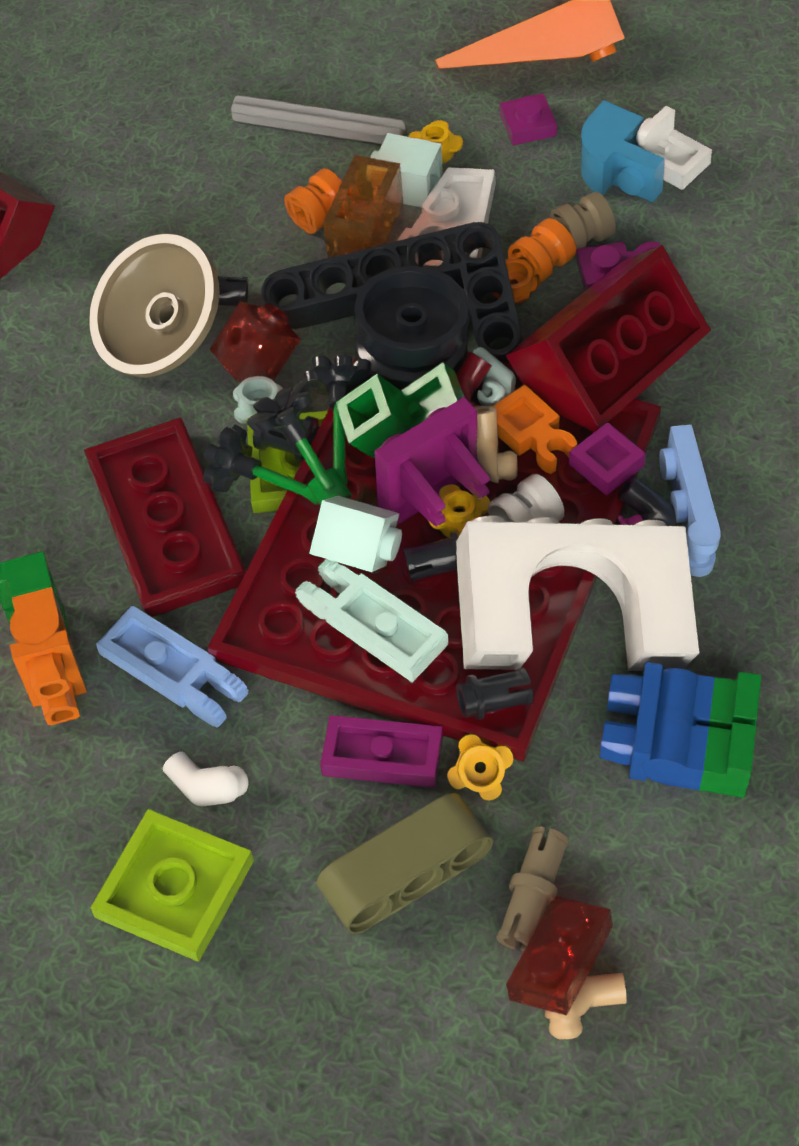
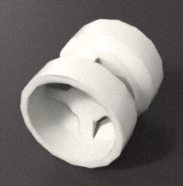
[488,474,564,523]

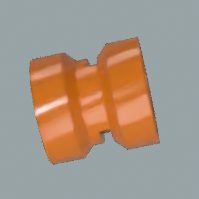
[284,168,351,234]
[508,218,576,285]

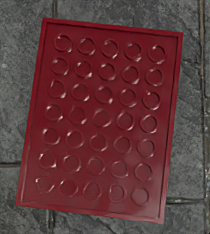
[208,351,662,762]

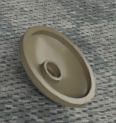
[89,234,219,378]

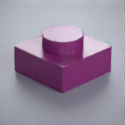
[500,93,557,146]
[569,422,646,496]

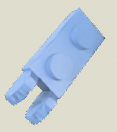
[96,606,249,728]

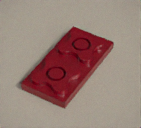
[84,417,246,617]

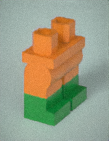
[0,551,87,725]

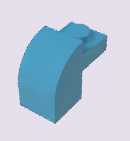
[580,100,665,203]

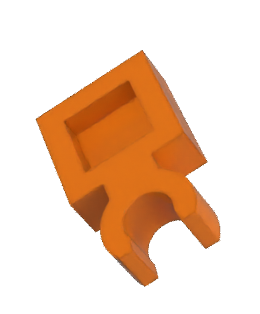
[493,384,578,474]

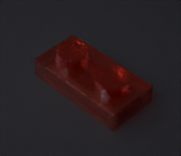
[506,896,613,1016]

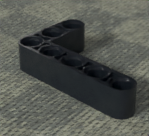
[261,222,523,363]

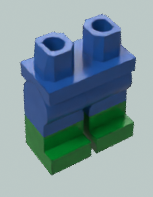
[599,662,762,798]

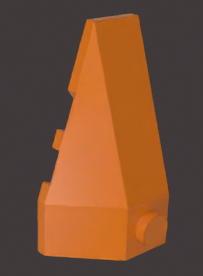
[435,0,624,70]

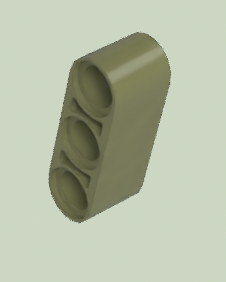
[316,793,494,934]

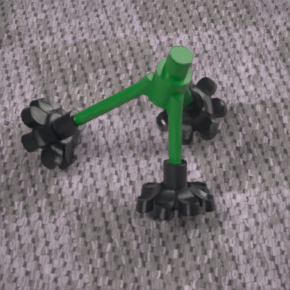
[203,355,372,506]

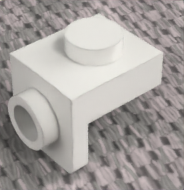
[636,106,712,190]

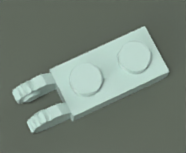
[295,559,448,682]

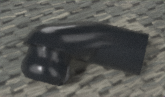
[618,476,677,526]

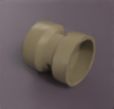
[550,191,616,249]

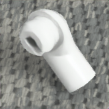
[163,751,249,807]

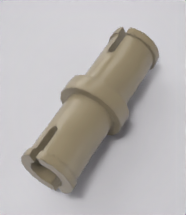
[496,826,569,953]

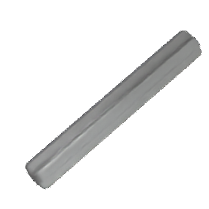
[231,95,407,145]

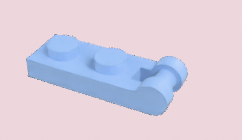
[659,424,721,577]

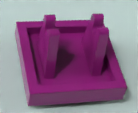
[375,397,490,527]

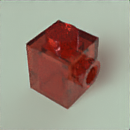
[209,302,301,382]

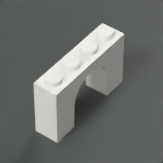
[456,516,699,671]

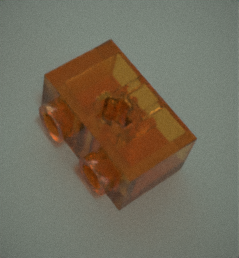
[323,155,404,258]

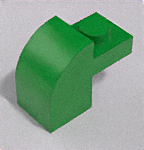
[336,362,464,459]

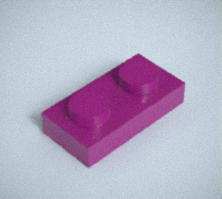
[320,715,443,788]

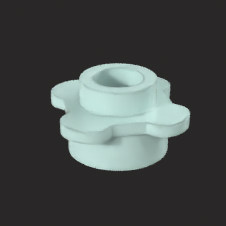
[233,376,282,424]

